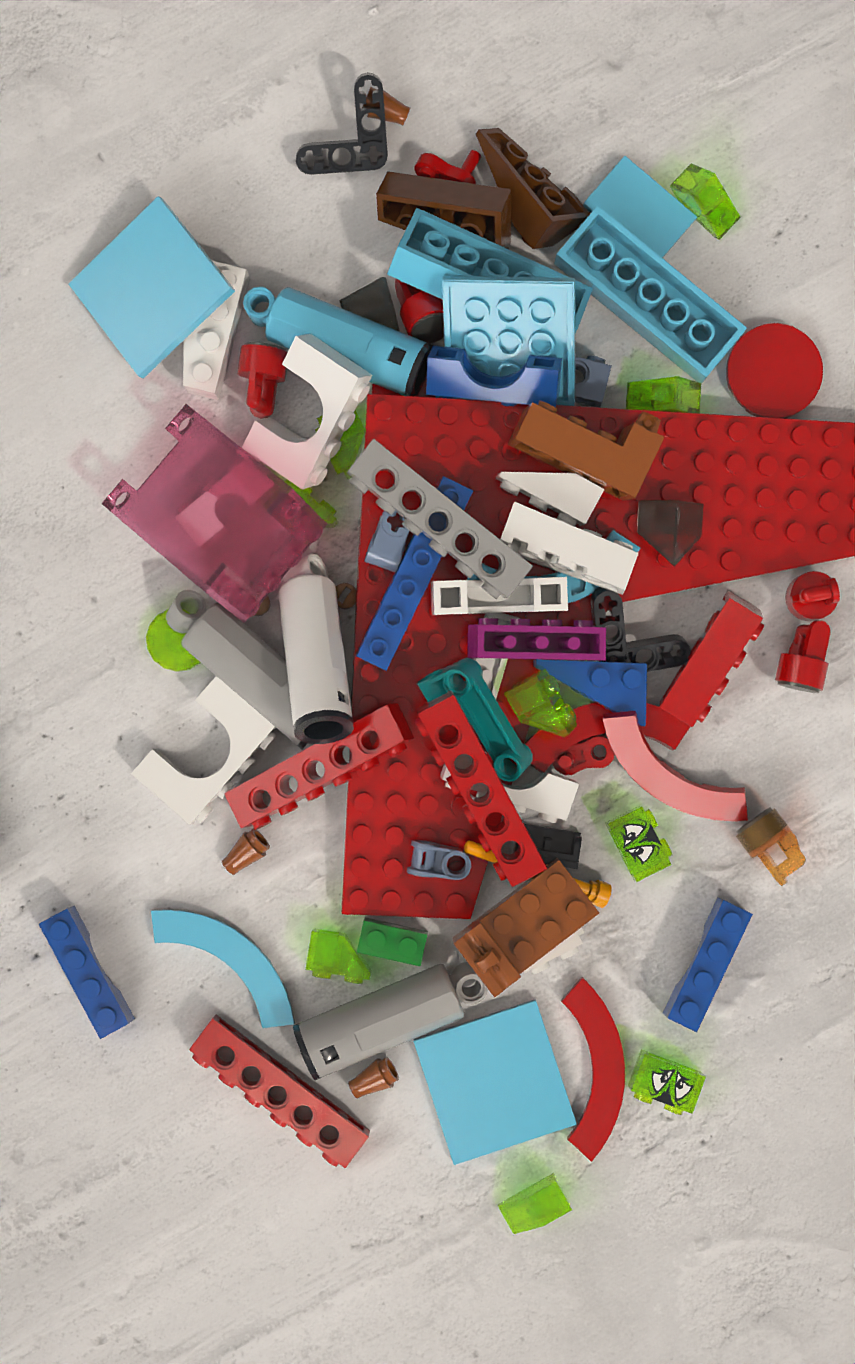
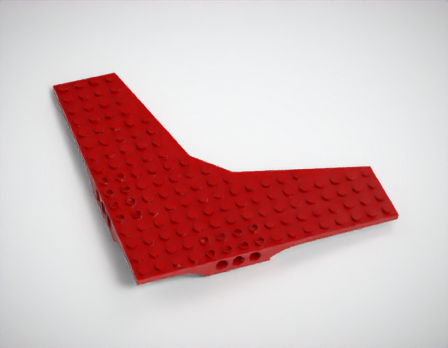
[341,394,855,919]

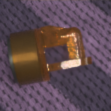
[736,807,806,886]

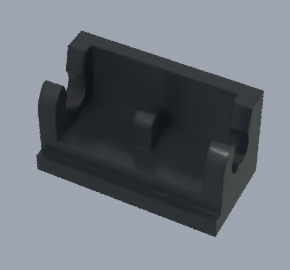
[513,824,582,869]

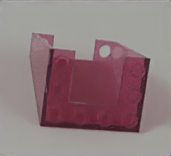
[101,404,327,623]

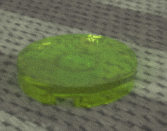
[146,609,201,672]

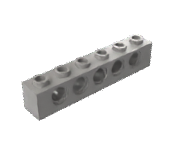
[347,438,533,599]

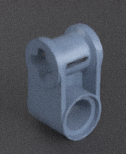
[364,511,409,572]
[407,840,471,880]

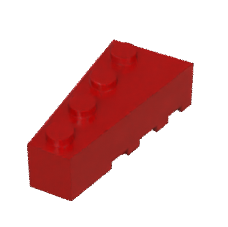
[659,590,765,728]

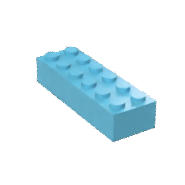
[554,205,747,385]
[387,208,593,333]

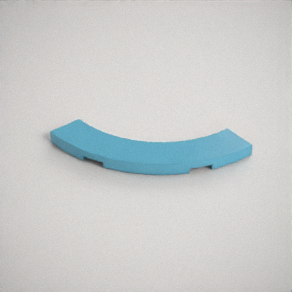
[151,909,295,1028]

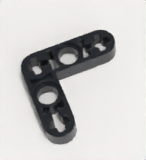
[296,72,388,175]
[590,587,691,672]

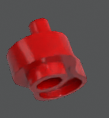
[414,150,481,184]
[552,736,615,775]

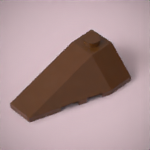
[476,128,590,249]

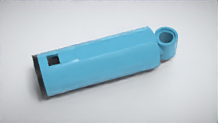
[243,287,433,397]

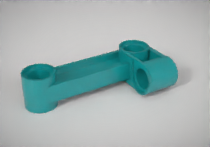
[416,658,533,782]

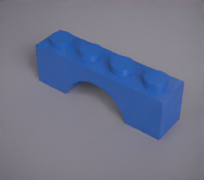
[426,346,562,407]
[663,897,753,1032]
[39,905,135,1039]

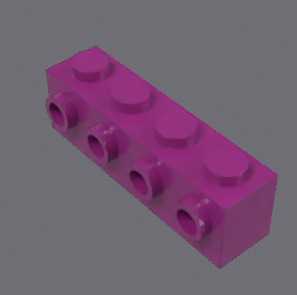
[467,618,606,660]

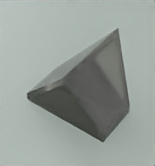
[339,277,400,332]
[637,500,704,567]

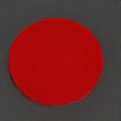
[726,323,823,419]

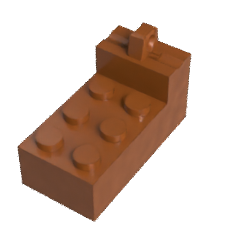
[508,401,664,501]
[453,858,599,998]

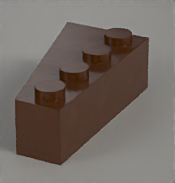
[376,171,511,249]

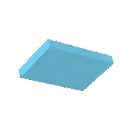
[583,156,697,258]

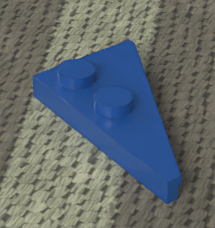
[533,659,647,726]

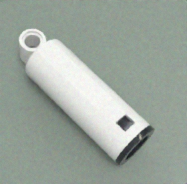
[279,553,354,744]

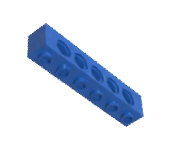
[355,476,473,671]

